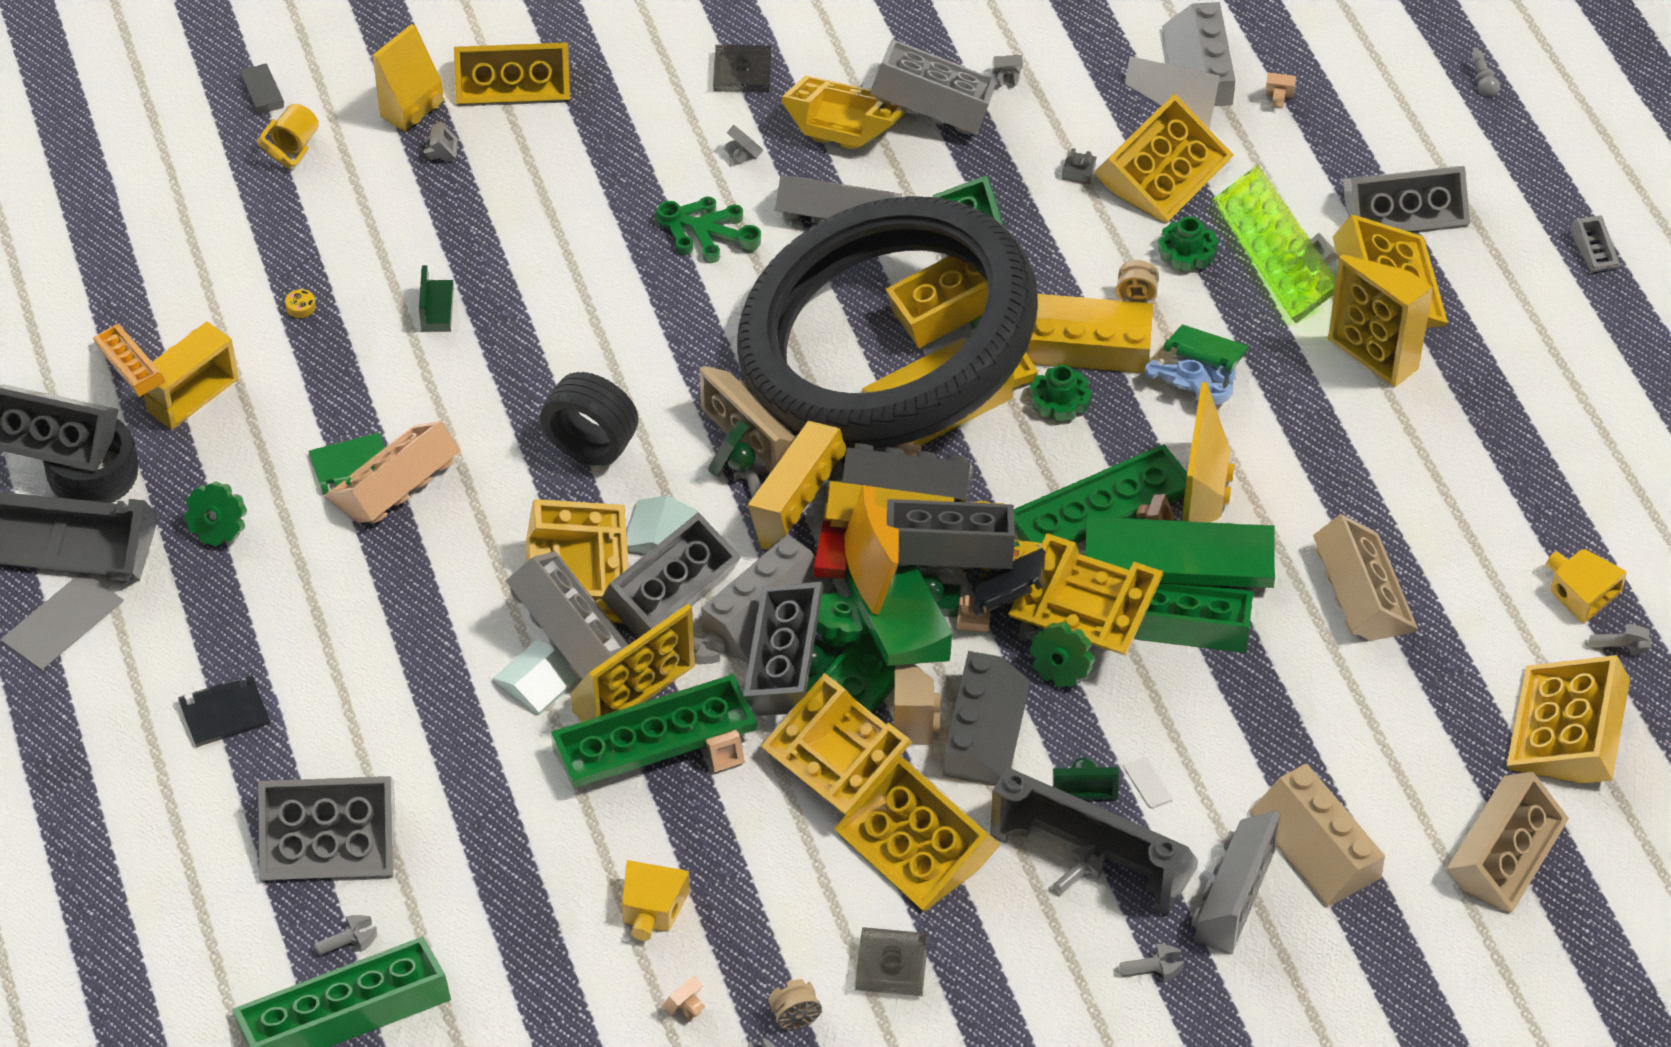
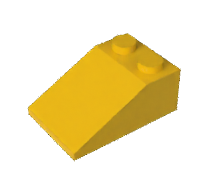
[372,24,444,132]

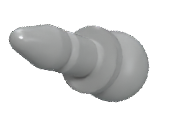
[1473,47,1500,97]

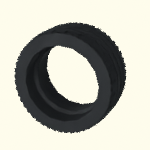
[540,372,639,466]
[43,419,138,503]

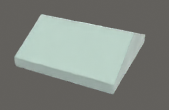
[627,495,698,555]
[493,640,581,715]

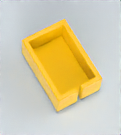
[144,321,239,430]

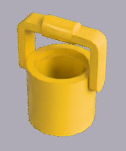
[257,104,319,169]

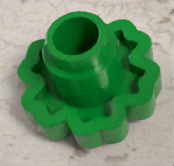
[1158,216,1218,271]
[1030,365,1092,421]
[184,481,247,546]
[816,593,870,650]
[1030,622,1095,687]

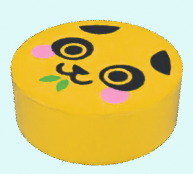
[285,289,316,318]

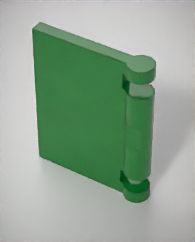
[1163,324,1249,373]
[308,433,385,495]

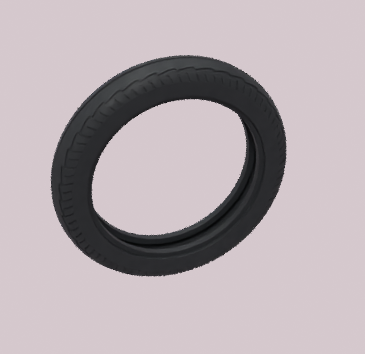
[737,196,1038,449]

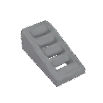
[1570,215,1620,273]

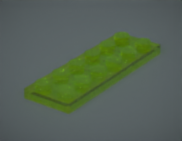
[1212,164,1336,323]

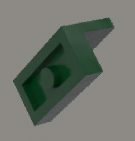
[419,265,454,332]

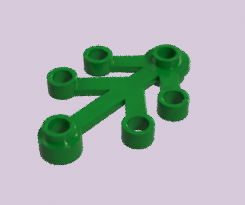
[655,196,761,263]

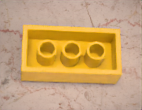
[885,256,988,348]

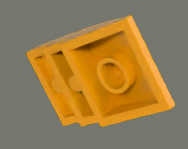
[844,485,899,615]

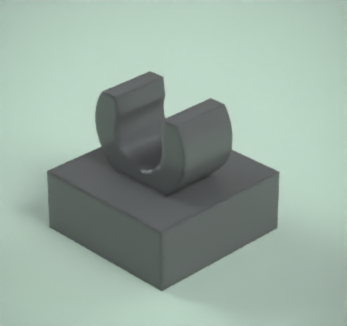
[1062,148,1097,184]

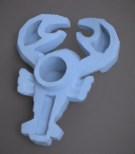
[1145,358,1236,405]

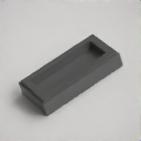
[240,63,284,114]

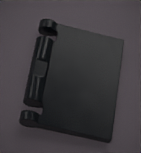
[972,548,1046,617]
[178,674,270,748]

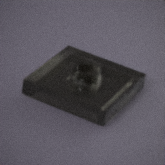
[713,45,772,92]
[855,927,929,996]

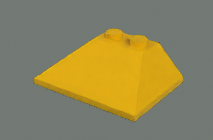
[781,75,906,149]
[1182,382,1235,522]
[525,499,629,624]
[1009,533,1163,656]
[761,673,912,817]

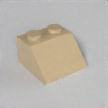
[894,664,940,745]

